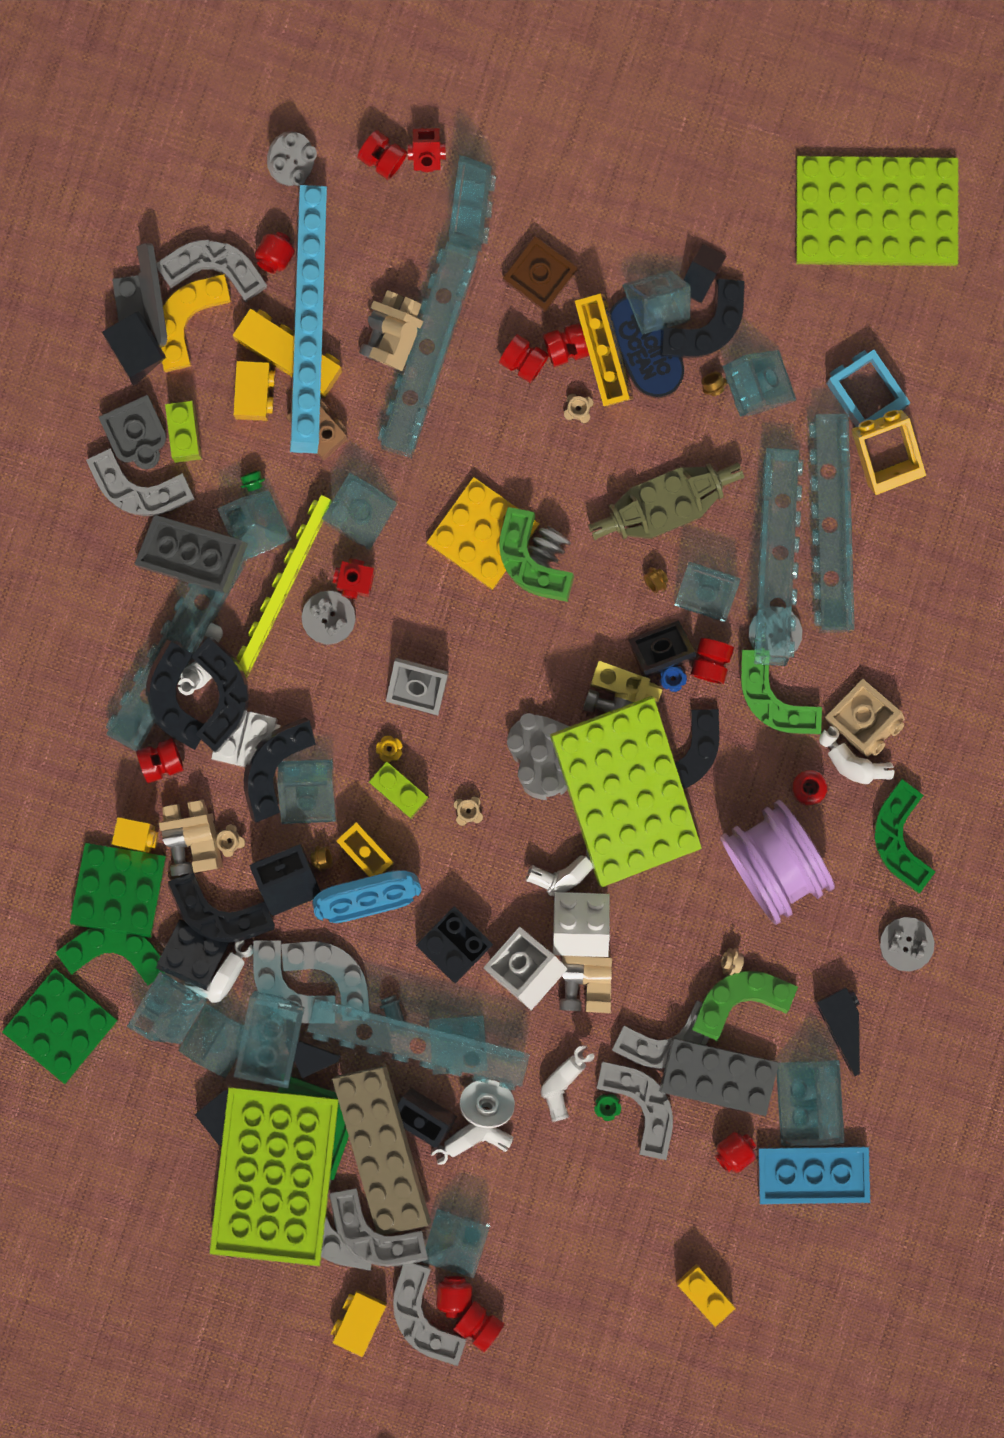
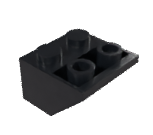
[249,844,321,917]
[416,906,493,984]

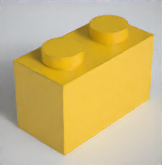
[233,361,275,421]
[112,817,159,853]
[336,822,394,877]
[676,1264,736,1327]
[331,1289,387,1357]

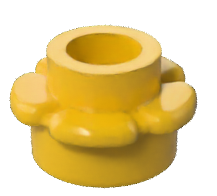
[376,735,403,762]

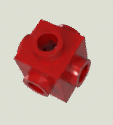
[408,128,446,172]
[333,558,375,599]

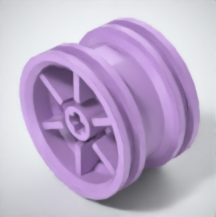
[720,800,835,925]

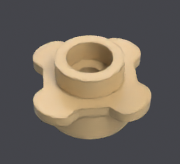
[564,394,593,423]
[454,797,483,826]
[216,824,246,857]
[721,948,744,975]

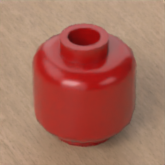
[255,232,295,274]
[791,770,828,806]
[715,1132,757,1173]
[436,1276,472,1318]

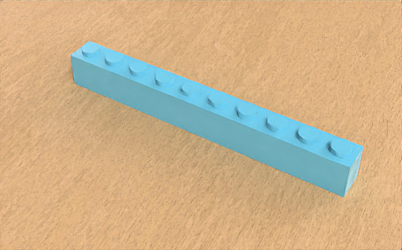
[290,185,327,454]

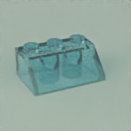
[449,155,496,251]
[234,991,305,1088]
[777,1060,845,1145]

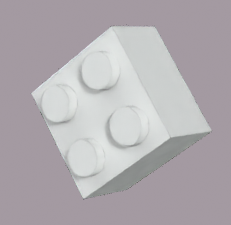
[553,892,610,957]
[484,927,567,1010]

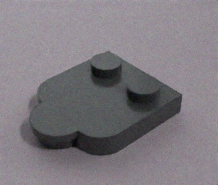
[98,395,166,469]

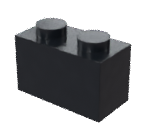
[398,1088,457,1148]

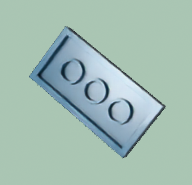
[758,1147,870,1204]

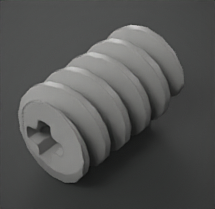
[528,526,571,569]

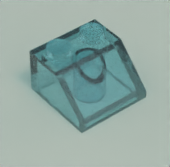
[722,350,796,417]
[322,472,397,550]
[277,759,336,824]

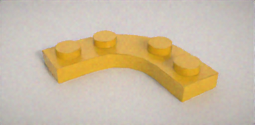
[161,274,231,372]

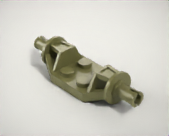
[588,462,744,541]

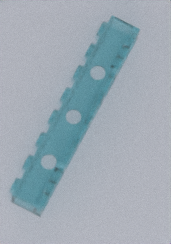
[377,241,478,459]
[809,414,855,633]
[754,448,803,666]
[106,560,245,751]
[307,999,530,1090]

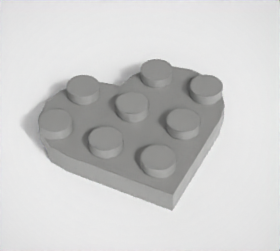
[507,713,570,800]

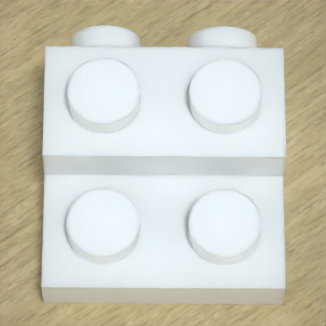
[211,712,281,768]

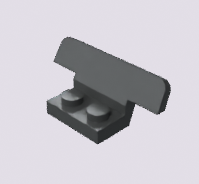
[112,243,167,348]

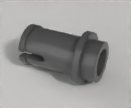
[380,994,407,1031]

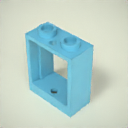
[827,350,910,427]

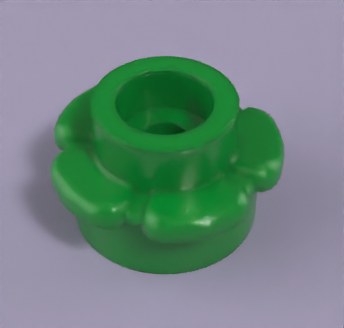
[240,470,266,492]
[594,1094,621,1121]

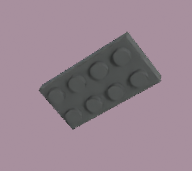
[134,515,248,594]
[659,1037,779,1116]

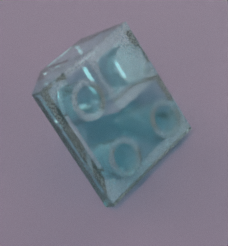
[217,490,291,562]
[127,972,207,1044]
[421,1208,490,1278]

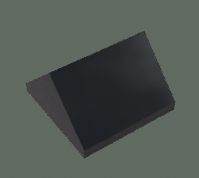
[102,312,166,385]
[628,620,696,678]

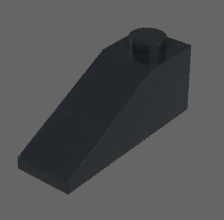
[814,988,860,1077]

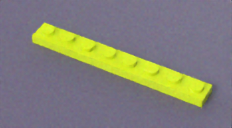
[236,495,332,679]

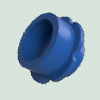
[660,666,687,692]

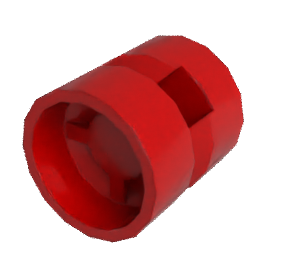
[357,130,408,180]
[543,323,590,367]
[499,334,549,384]
[690,638,734,685]
[136,738,184,783]
[453,1300,505,1353]

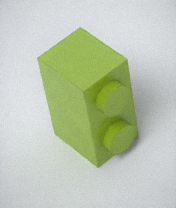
[165,401,202,463]
[369,762,429,819]

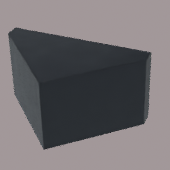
[678,244,727,304]
[286,1037,341,1078]
[194,1089,228,1146]

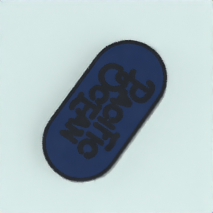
[610,295,684,398]

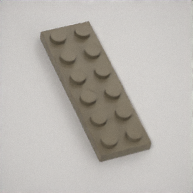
[332,1065,431,1235]

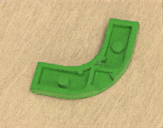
[499,507,574,602]
[741,650,822,734]
[692,971,798,1040]

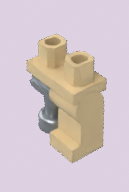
[359,290,424,371]
[159,800,223,876]
[559,951,612,1013]

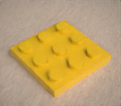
[426,477,540,591]

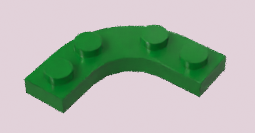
[874,779,936,894]
[55,928,166,986]

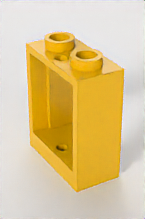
[851,410,926,495]

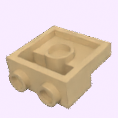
[825,679,905,758]

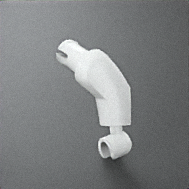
[178,623,223,695]
[819,726,894,784]
[525,849,593,896]
[184,940,253,1003]
[540,1046,594,1122]
[431,1123,514,1165]

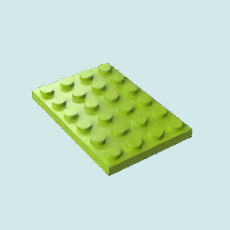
[796,156,958,266]
[550,696,702,888]
[210,1087,339,1266]

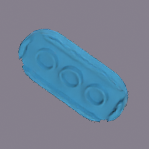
[312,871,421,923]

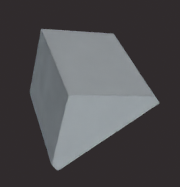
[386,658,449,715]

